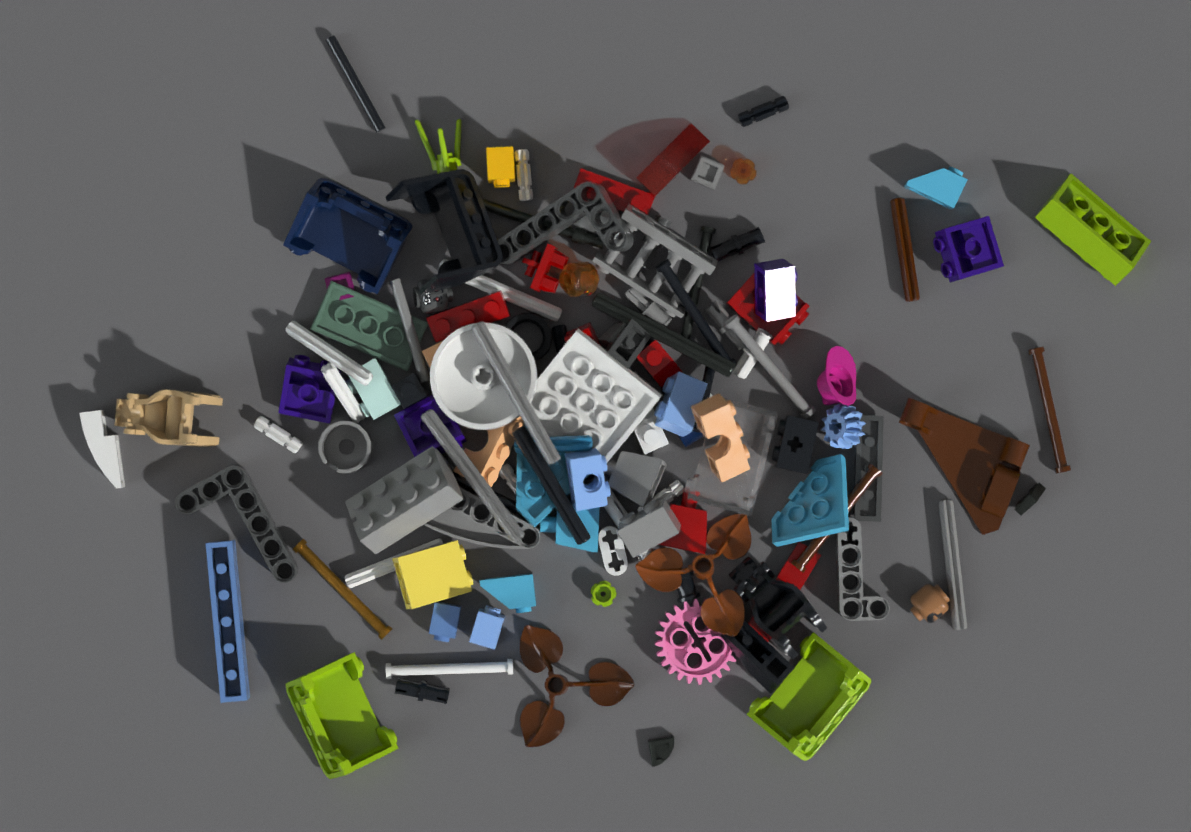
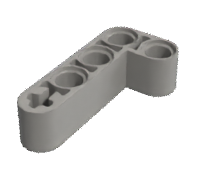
[836,517,890,621]

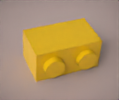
[486,146,515,188]

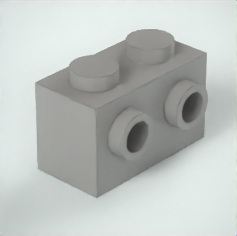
[617,498,681,558]

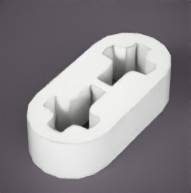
[598,526,628,576]

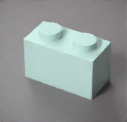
[346,358,401,420]

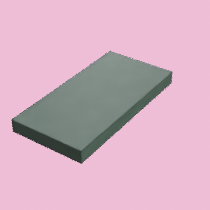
[310,281,428,371]

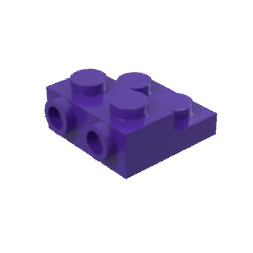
[933,216,1004,283]
[278,355,341,424]
[394,395,467,457]

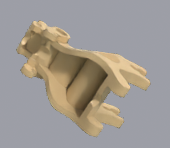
[114,390,223,447]

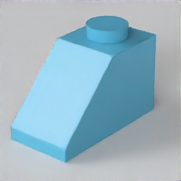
[904,166,968,210]
[480,573,536,613]

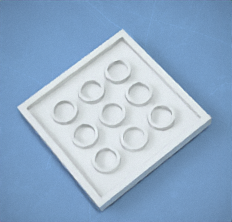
[530,329,662,462]

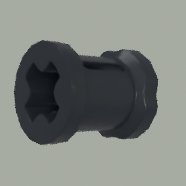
[677,571,701,603]

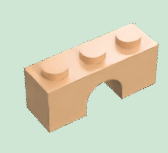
[690,393,750,482]
[454,416,524,487]

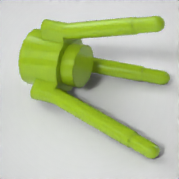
[415,119,461,174]

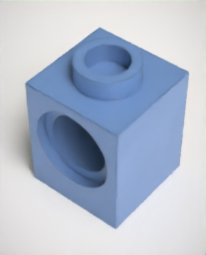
[429,601,462,642]

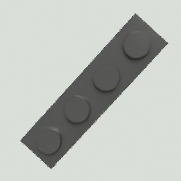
[854,415,884,522]

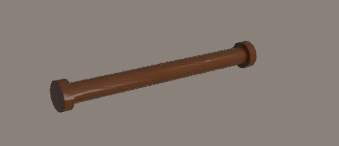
[1028,346,1071,474]
[791,463,883,573]

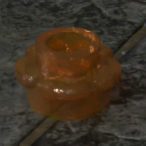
[730,158,756,184]

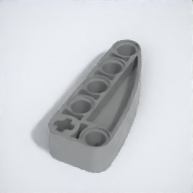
[424,486,541,549]

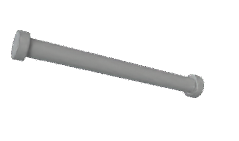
[724,315,816,419]

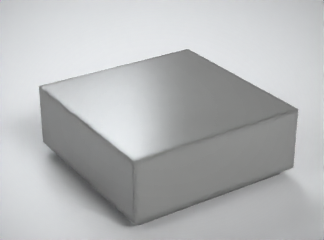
[690,155,725,190]

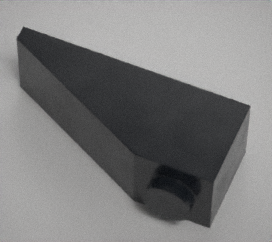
[719,620,795,694]

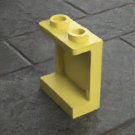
[392,540,473,610]

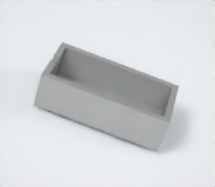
[345,446,464,554]

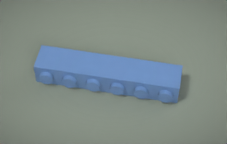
[205,540,250,703]

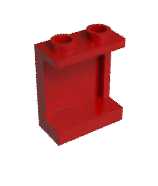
[726,273,810,346]

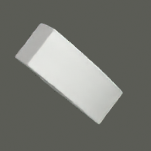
[79,410,125,488]

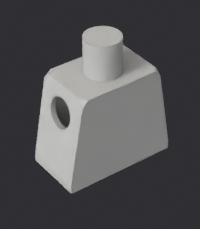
[604,451,667,508]

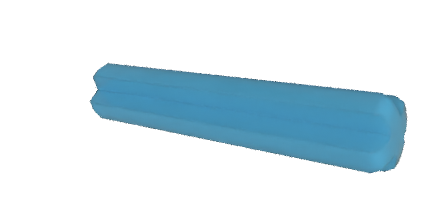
[514,435,593,454]

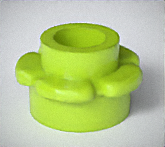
[590,581,616,607]

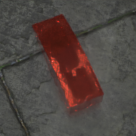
[636,123,710,197]

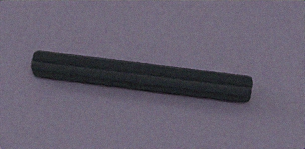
[512,426,590,545]

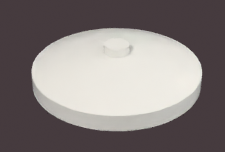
[430,323,537,430]

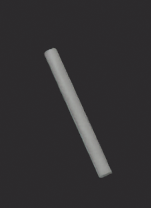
[390,278,430,383]

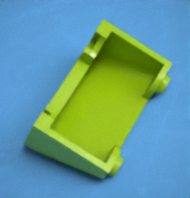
[747,632,871,761]
[286,652,399,779]

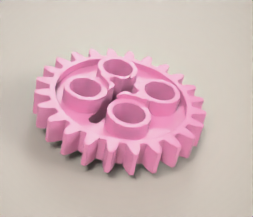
[654,598,736,685]

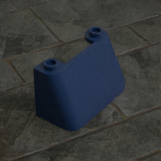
[283,178,413,294]

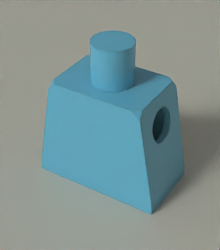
[540,507,600,552]

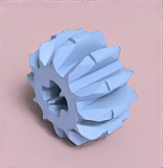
[820,404,866,449]

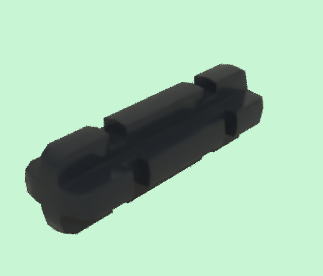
[738,96,789,127]

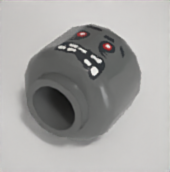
[413,279,453,314]

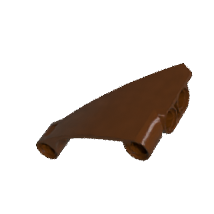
[899,398,1030,535]

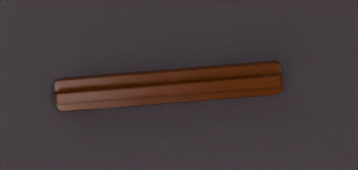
[890,197,920,302]

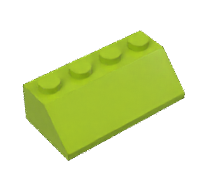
[1035,173,1151,286]

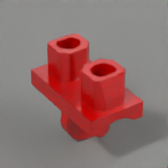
[522,243,569,293]

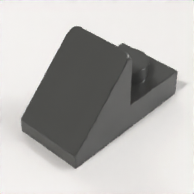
[605,319,651,369]

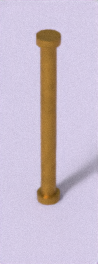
[292,538,392,640]

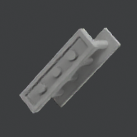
[592,204,718,318]

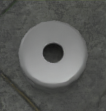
[318,421,373,473]

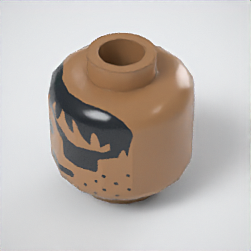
[910,584,950,623]

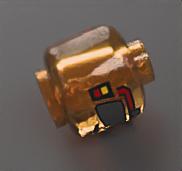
[559,262,599,297]

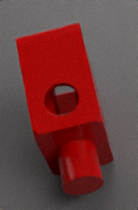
[658,490,707,554]

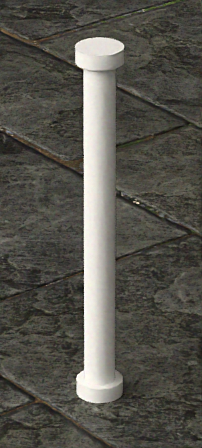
[386,659,513,679]

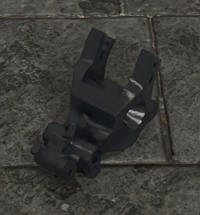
[728,556,827,659]

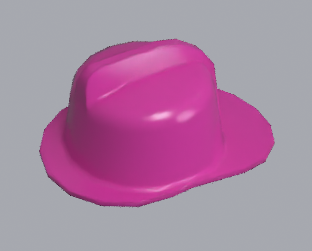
[817,346,856,406]

